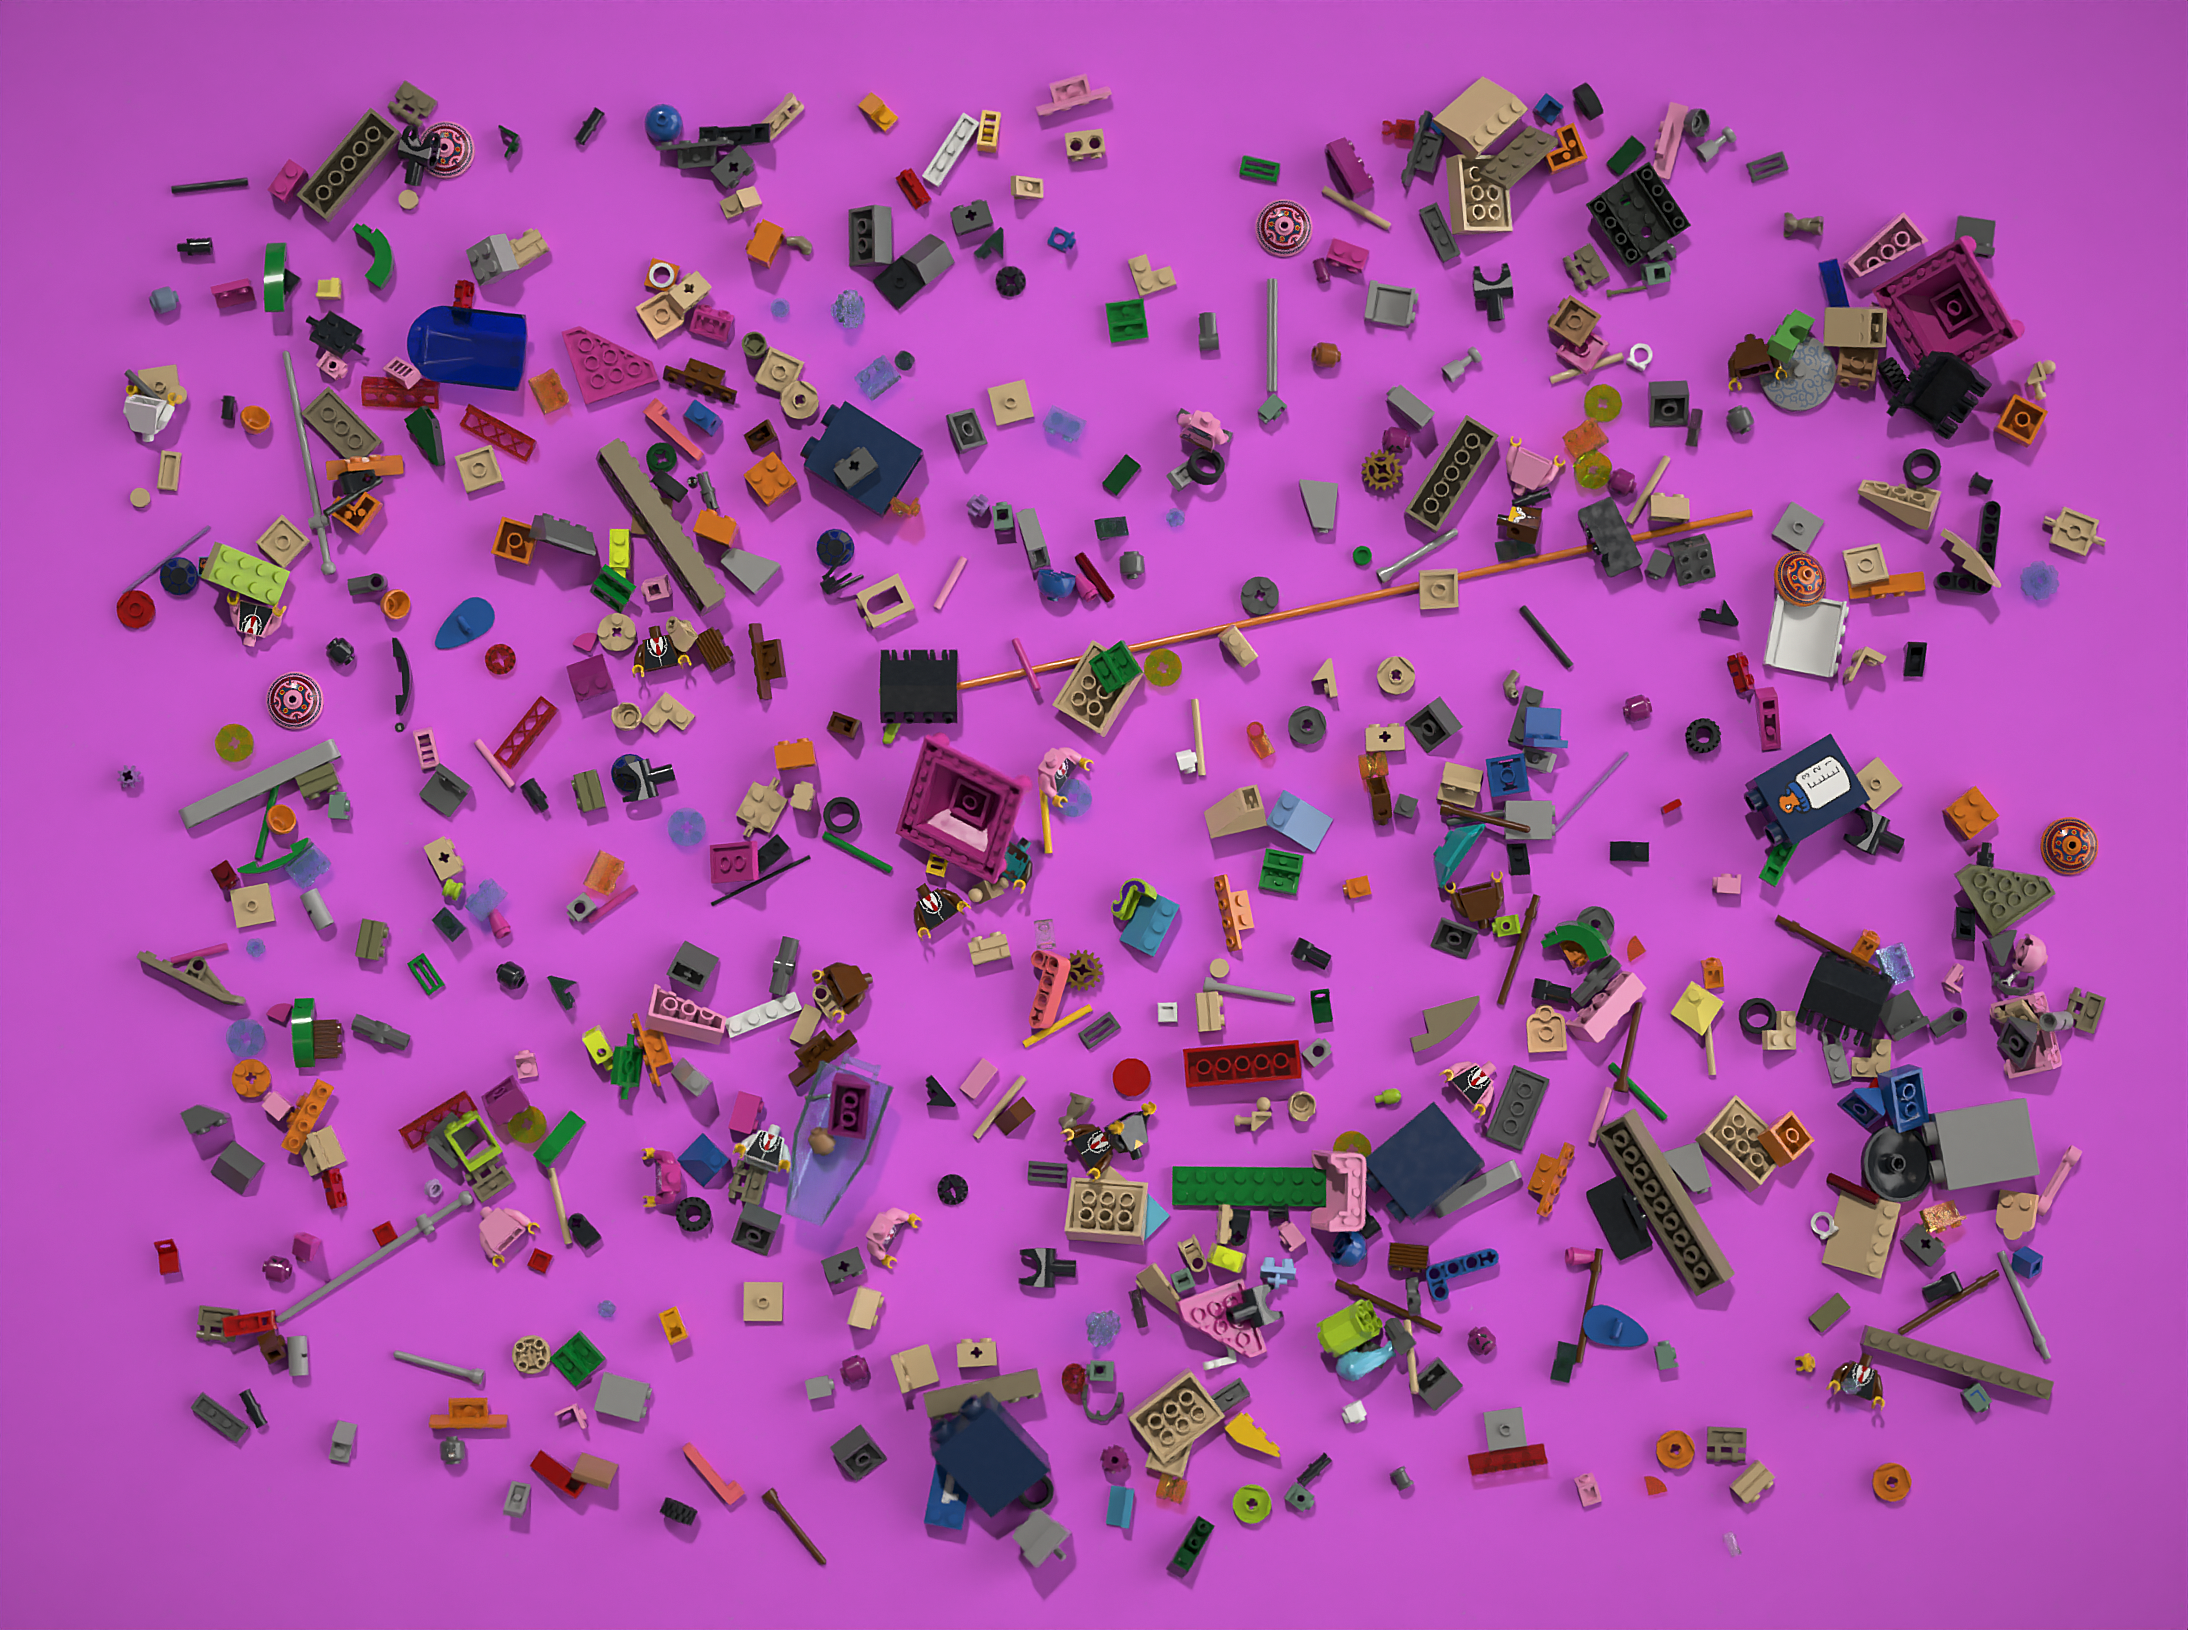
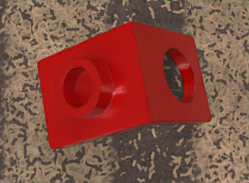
[154,1239,180,1275]

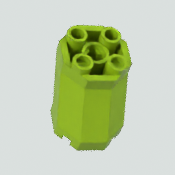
[1317,1299,1382,1358]

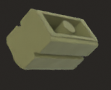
[295,762,342,800]
[571,769,607,813]
[355,918,389,961]

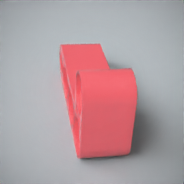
[1029,950,1071,1029]

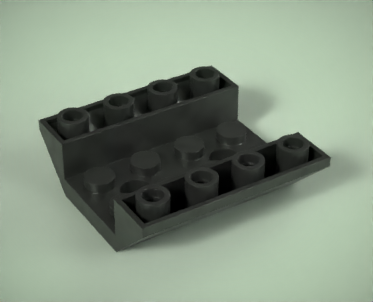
[1586,162,1691,268]

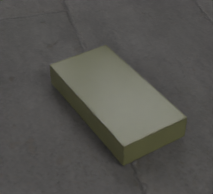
[1809,1293,1851,1333]

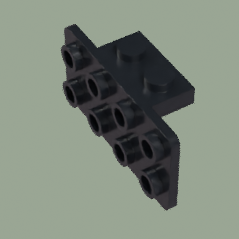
[1578,497,1643,578]
[1586,1176,1653,1260]

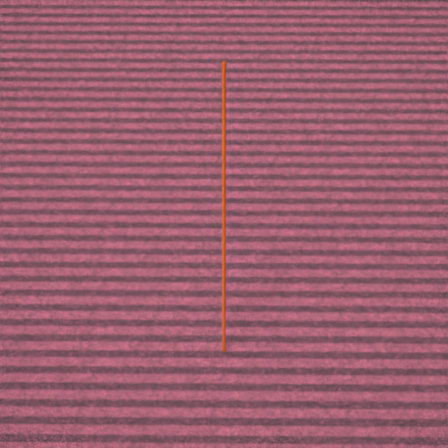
[957,509,1753,690]

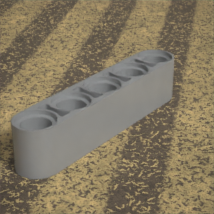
[1434,1159,1522,1219]

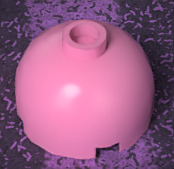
[2012,933,2048,973]

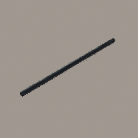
[711,855,811,906]

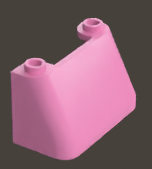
[1990,991,2062,1079]
[1310,1150,1366,1231]

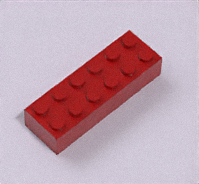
[1183,1040,1302,1088]

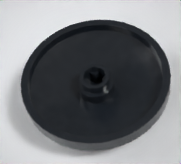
[1861,1125,1933,1202]

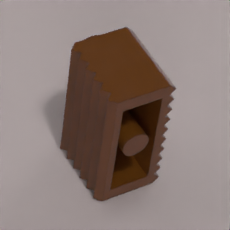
[695,627,733,672]
[313,1019,343,1059]
[1387,1242,1429,1273]

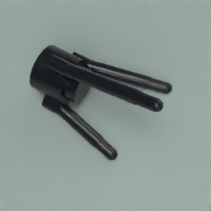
[820,549,864,595]

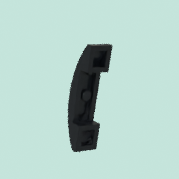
[699,123,771,147]
[392,638,412,716]

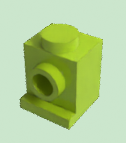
[1491,914,1521,937]

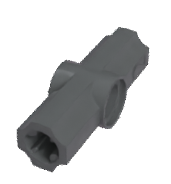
[769,936,800,996]
[1570,954,1622,1007]
[351,1014,411,1051]

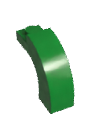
[352,223,394,290]
[1541,921,1611,962]
[292,998,316,1068]

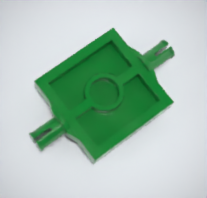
[610,1034,643,1100]

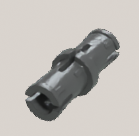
[696,471,719,510]

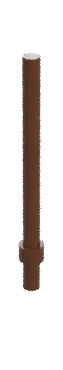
[1497,894,1541,1005]
[1775,914,1881,973]
[1575,1248,1603,1363]
[1898,1269,2000,1336]
[1335,1279,1443,1334]

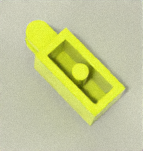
[609,529,631,578]

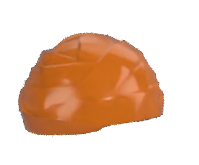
[240,405,270,435]
[380,589,410,620]
[266,804,296,835]

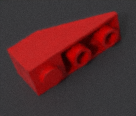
[530,1449,587,1499]

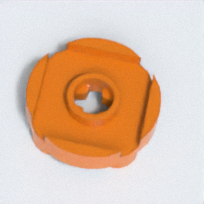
[232,1059,271,1097]
[1656,1430,1695,1469]
[1872,1462,1912,1502]

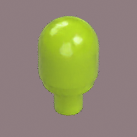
[1374,1088,1401,1105]

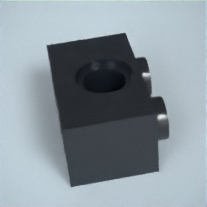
[758,834,791,874]

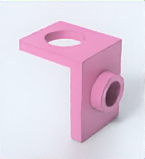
[554,1403,587,1429]

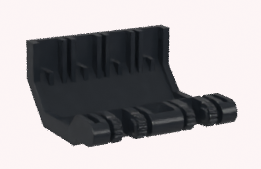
[1886,351,1991,439]
[880,649,958,724]
[1795,952,1896,1049]

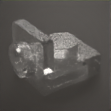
[1034,919,1056,950]

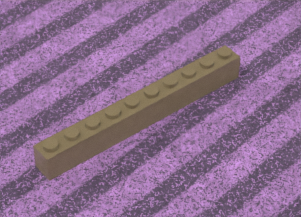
[1860,1325,2054,1400]

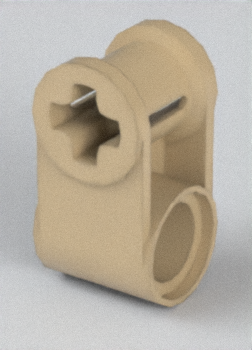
[666,616,698,652]
[812,985,843,1021]
[1177,1234,1206,1272]

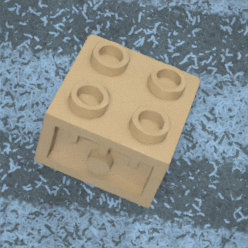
[1842,646,1886,684]
[891,1344,939,1393]

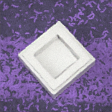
[1158,1002,1177,1022]

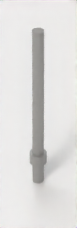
[1997,1250,2051,1360]

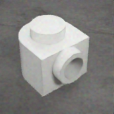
[1175,749,1198,774]
[1341,1400,1367,1424]

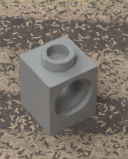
[566,892,598,922]
[1301,1038,1332,1068]
[805,1375,835,1400]

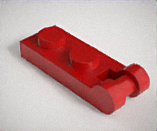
[221,1309,277,1337]

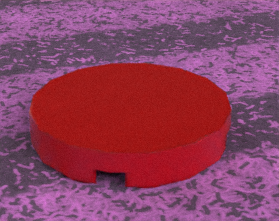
[116,590,155,628]
[1113,1058,1150,1096]

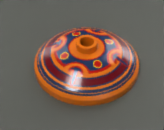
[1774,551,1826,607]
[2040,817,2098,875]

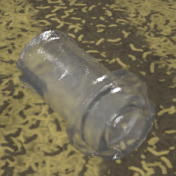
[1722,1531,1742,1557]

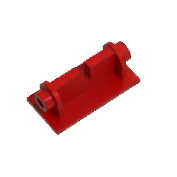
[895,168,932,210]
[452,280,475,321]
[1727,652,1755,693]
[321,1168,347,1209]

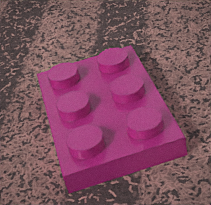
[710,841,759,884]

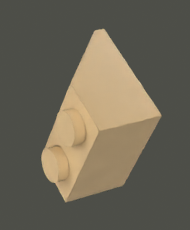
[1647,492,1690,523]
[847,1285,884,1330]

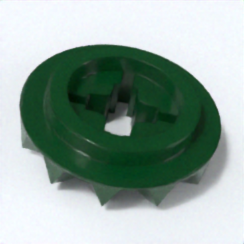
[646,442,677,472]

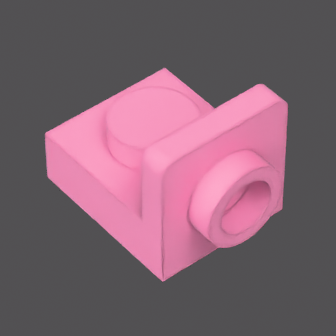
[1942,963,1964,994]
[514,1050,539,1079]
[1574,1473,1602,1507]

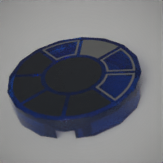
[816,529,855,567]
[159,557,198,595]
[611,754,644,792]

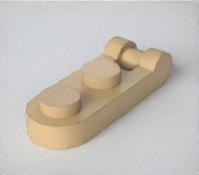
[761,93,804,140]

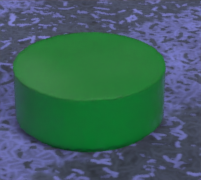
[1353,546,1372,566]

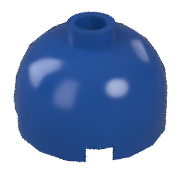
[644,104,683,143]
[1037,569,1076,601]
[1331,1231,1367,1267]

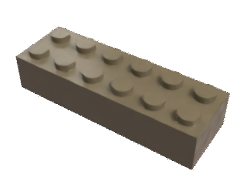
[297,107,402,223]
[1403,415,1499,534]
[923,1368,1042,1420]

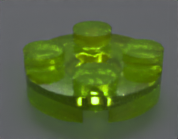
[1583,384,1622,423]
[1573,450,1612,489]
[1144,648,1182,687]
[215,724,254,762]
[508,1105,547,1144]
[1333,1131,1371,1158]

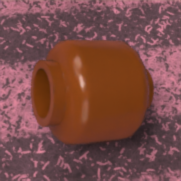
[1311,342,1341,368]

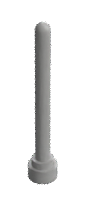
[1375,529,1458,584]
[1203,977,1295,1003]
[393,1350,485,1385]

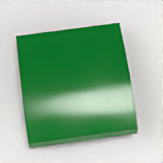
[1105,298,1148,342]
[590,564,636,614]
[1088,640,1143,694]
[1258,848,1304,896]
[550,1330,606,1387]

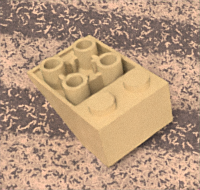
[1823,307,1887,347]
[1204,784,1267,838]

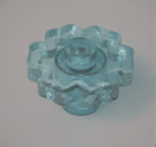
[831,289,865,329]
[2020,561,2060,600]
[1086,1310,1121,1347]

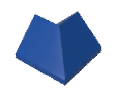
[1837,1088,1886,1129]

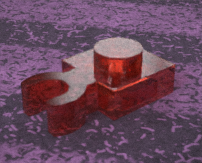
[1381,119,1415,141]

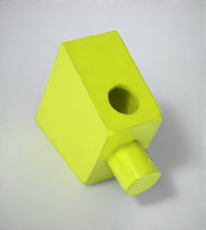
[582,1025,614,1071]
[1206,1242,1247,1273]

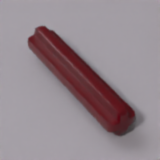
[1075,552,1115,602]
[1826,1173,1880,1205]

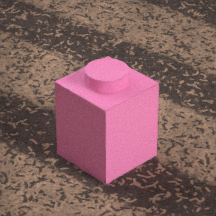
[261,1091,294,1121]

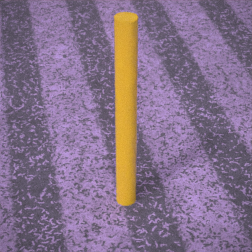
[1038,777,1052,854]
[1022,1004,1093,1048]

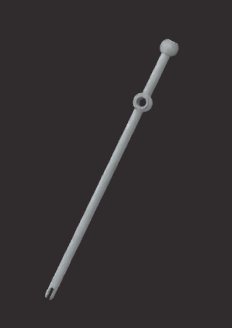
[282,351,336,575]
[276,1191,473,1323]

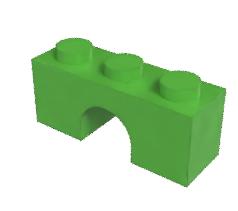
[1767,309,1815,364]

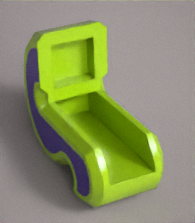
[1111,878,1157,921]

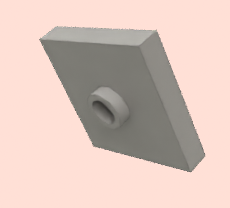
[1772,501,1824,553]
[1483,1407,1527,1451]

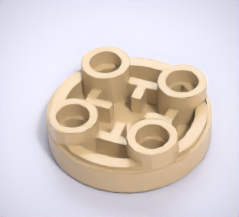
[512,1335,551,1374]

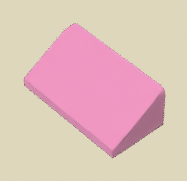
[960,1058,998,1100]

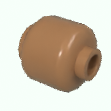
[808,1126,836,1156]

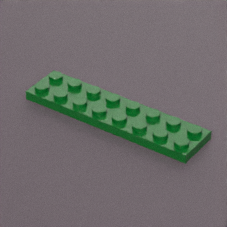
[1172,1166,1326,1206]

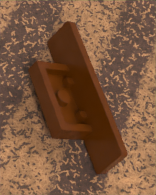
[663,358,737,405]
[748,623,786,699]
[788,1029,858,1087]

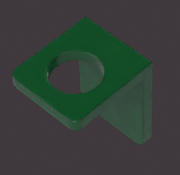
[498,125,520,160]
[1310,988,1333,1024]

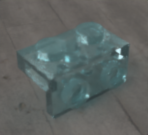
[854,355,902,401]
[1042,405,1087,443]
[285,843,331,889]
[465,878,508,922]
[1874,942,1915,985]

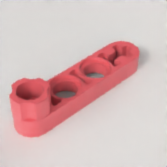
[643,398,704,461]
[682,1442,745,1505]

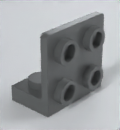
[1954,216,1996,259]
[1668,533,1716,586]
[419,763,472,817]
[1879,990,1931,1041]
[424,1112,478,1169]

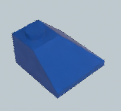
[677,1133,730,1187]

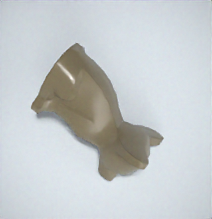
[1783,212,1824,237]
[1058,1092,1094,1130]

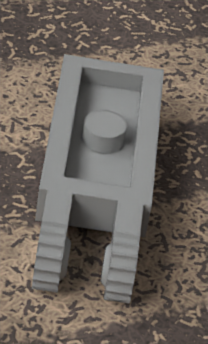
[1820,1030,1851,1084]

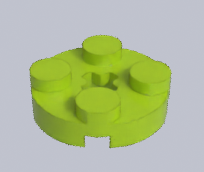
[1233,1484,1271,1523]

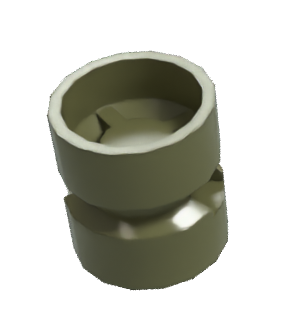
[742,332,768,360]

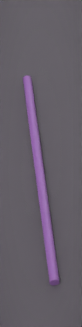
[122,525,211,594]
[1555,752,1629,833]

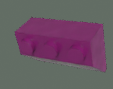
[1324,137,1374,201]
[827,1072,871,1140]

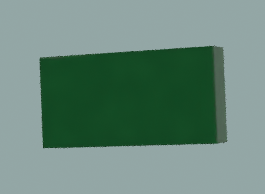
[1606,135,1646,176]
[1102,454,1141,496]

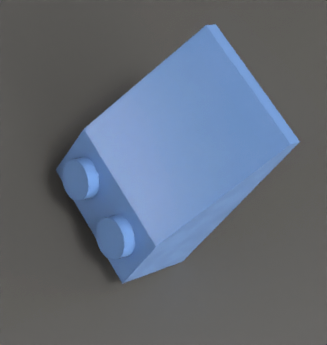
[1266,790,1333,852]

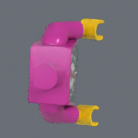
[642,1147,681,1207]

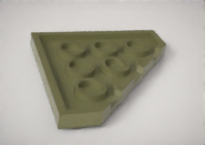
[1954,864,2056,937]

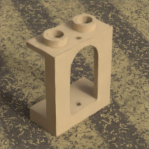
[855,573,915,629]

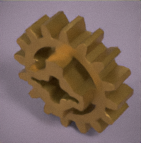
[1361,449,1403,491]
[1066,950,1103,991]

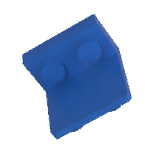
[1523,707,1568,748]

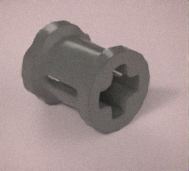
[1389,1466,1414,1491]

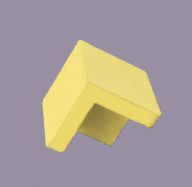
[316,278,341,300]

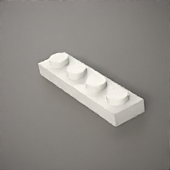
[922,112,980,187]
[725,992,802,1038]

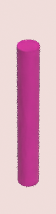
[1012,638,1041,691]
[587,884,638,924]
[170,943,229,964]

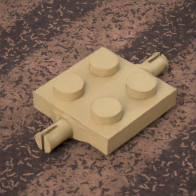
[2042,507,2106,557]
[736,777,788,838]

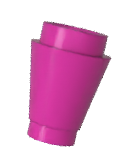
[1075,573,1099,602]
[487,909,511,939]
[1565,1247,1595,1266]

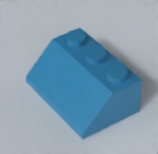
[1119,894,1180,957]

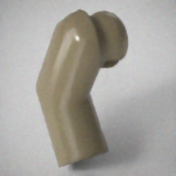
[787,236,812,255]
[1503,669,1520,698]

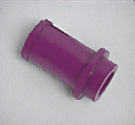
[1313,258,1331,284]

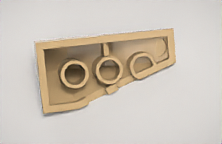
[1858,480,1941,530]
[1135,1262,1181,1315]

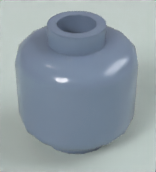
[149,286,179,314]

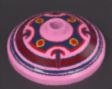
[419,121,475,179]
[1255,199,1312,257]
[266,672,324,729]

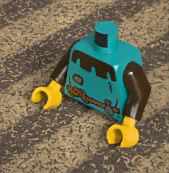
[1001,837,1033,894]

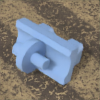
[1260,1257,1296,1290]

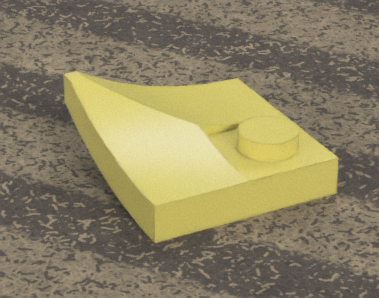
[1671,981,1724,1036]

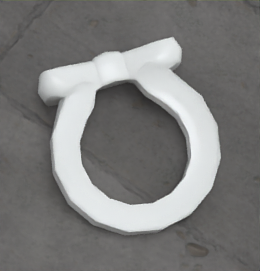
[1626,343,1653,372]
[1811,1212,1839,1240]

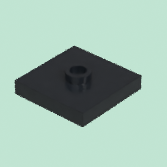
[873,255,925,310]

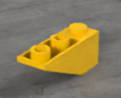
[1224,1411,1281,1457]

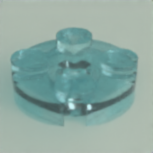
[1056,779,1092,817]
[667,808,706,846]
[226,1019,266,1057]

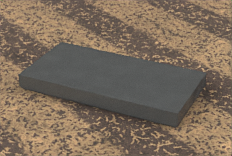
[1485,1065,1550,1151]

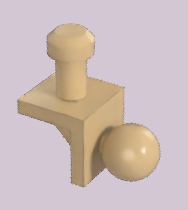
[2024,360,2056,401]
[968,877,1009,904]
[1234,1097,1271,1131]

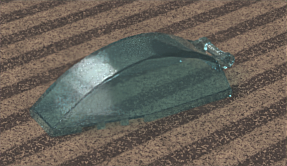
[785,1052,894,1226]

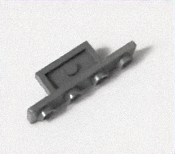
[1401,110,1445,187]
[656,137,734,169]

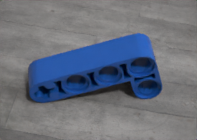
[1425,1248,1499,1301]

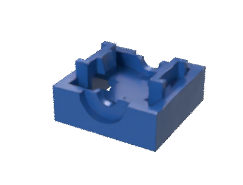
[1485,753,1531,797]

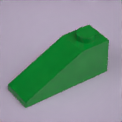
[532,1110,586,1168]

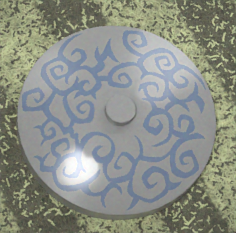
[1759,336,1836,411]

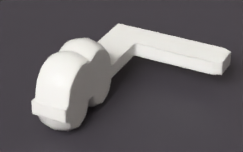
[1202,1346,1237,1370]

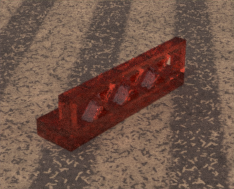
[361,376,440,409]
[460,404,538,462]
[493,695,559,770]
[398,1090,478,1150]
[1467,1443,1548,1476]

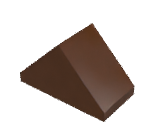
[744,419,778,452]
[826,711,861,740]
[994,1096,1035,1136]

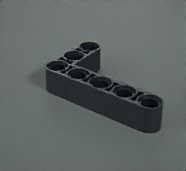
[1933,501,2001,595]

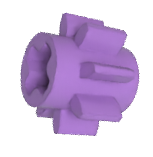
[966,494,990,518]
[117,765,141,788]

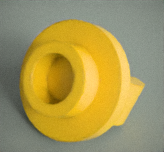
[1795,1353,1815,1372]

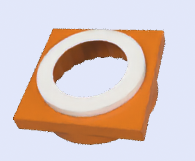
[644,258,680,292]

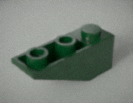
[404,405,445,467]
[1166,1516,1215,1579]

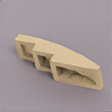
[1940,528,2001,588]

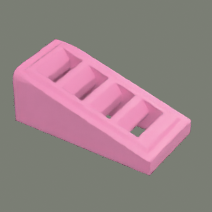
[382,356,422,389]
[413,727,440,770]

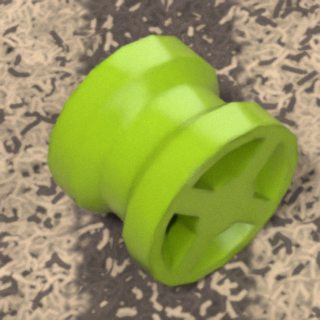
[442,878,464,901]

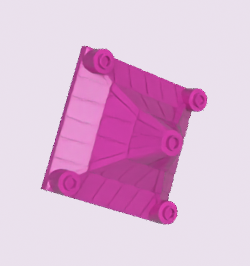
[1872,236,2025,369]
[895,732,1032,884]

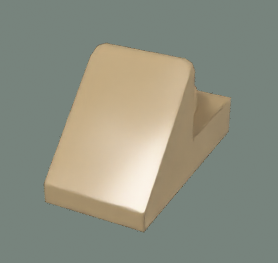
[1010,175,1043,199]
[719,186,762,220]
[1311,658,1338,698]

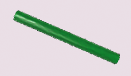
[254,784,280,859]
[822,831,893,874]
[1608,1062,1668,1121]

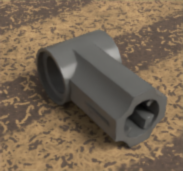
[1199,312,1219,351]
[347,573,388,596]
[1928,1007,1967,1038]
[1384,1317,1417,1356]

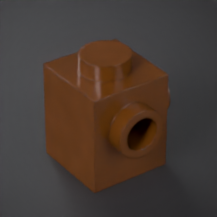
[257,1329,287,1364]

